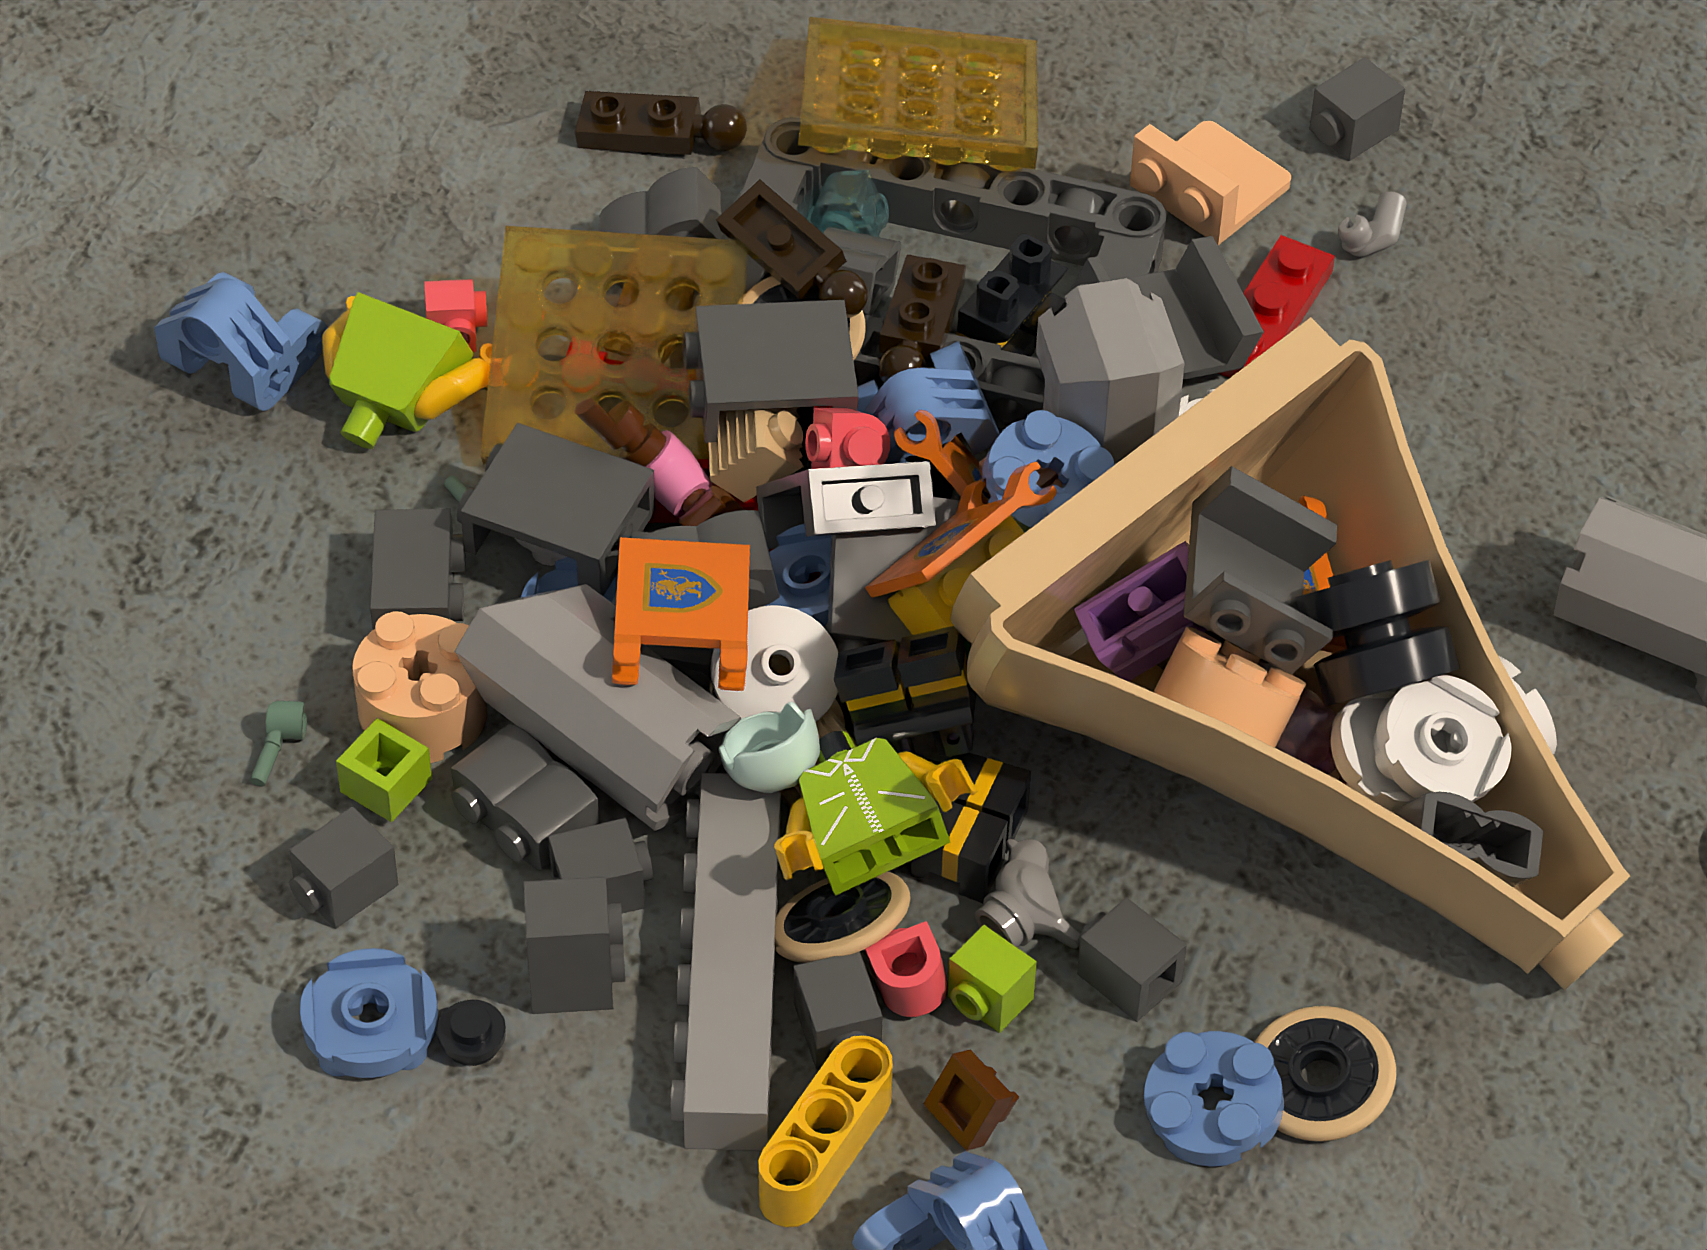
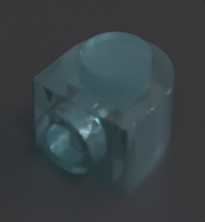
[810,170,889,237]

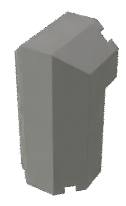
[1036,278,1185,465]
[1553,496,1707,702]
[455,584,741,831]

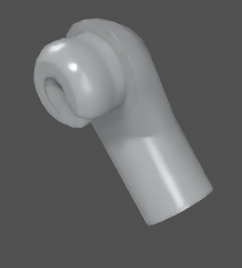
[1338,192,1407,257]

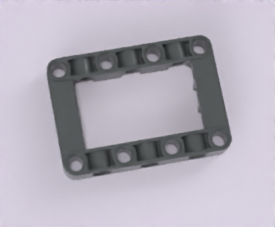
[693,117,1166,433]

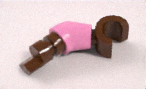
[575,398,745,526]

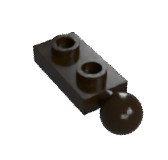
[575,91,747,155]
[716,179,868,319]
[878,254,966,384]

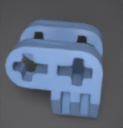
[154,272,327,411]
[857,341,1000,464]
[852,1151,1048,1250]

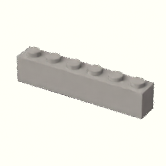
[671,773,781,1151]

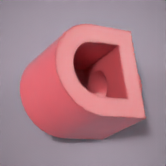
[424,279,487,352]
[805,408,890,469]
[865,921,948,1017]

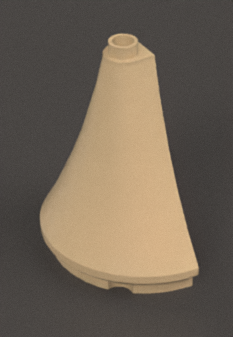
[950,317,1630,991]

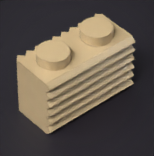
[708,407,804,502]

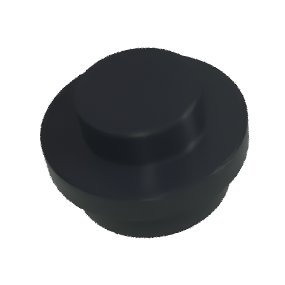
[437,999,506,1066]

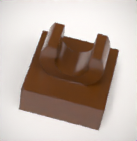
[923,1049,1019,1151]

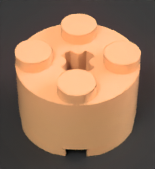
[353,611,487,763]
[1154,626,1306,748]

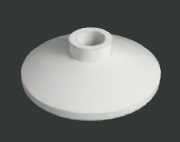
[710,605,838,722]

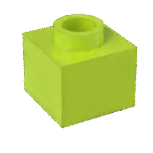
[336,718,432,823]
[947,925,1037,1033]

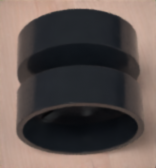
[1295,560,1460,706]

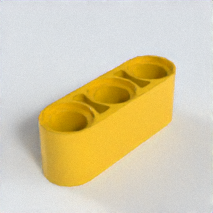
[758,1036,893,1227]

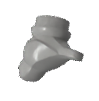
[975,839,1080,949]

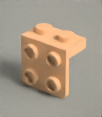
[1130,121,1291,245]

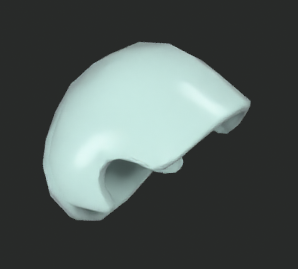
[718,702,820,793]

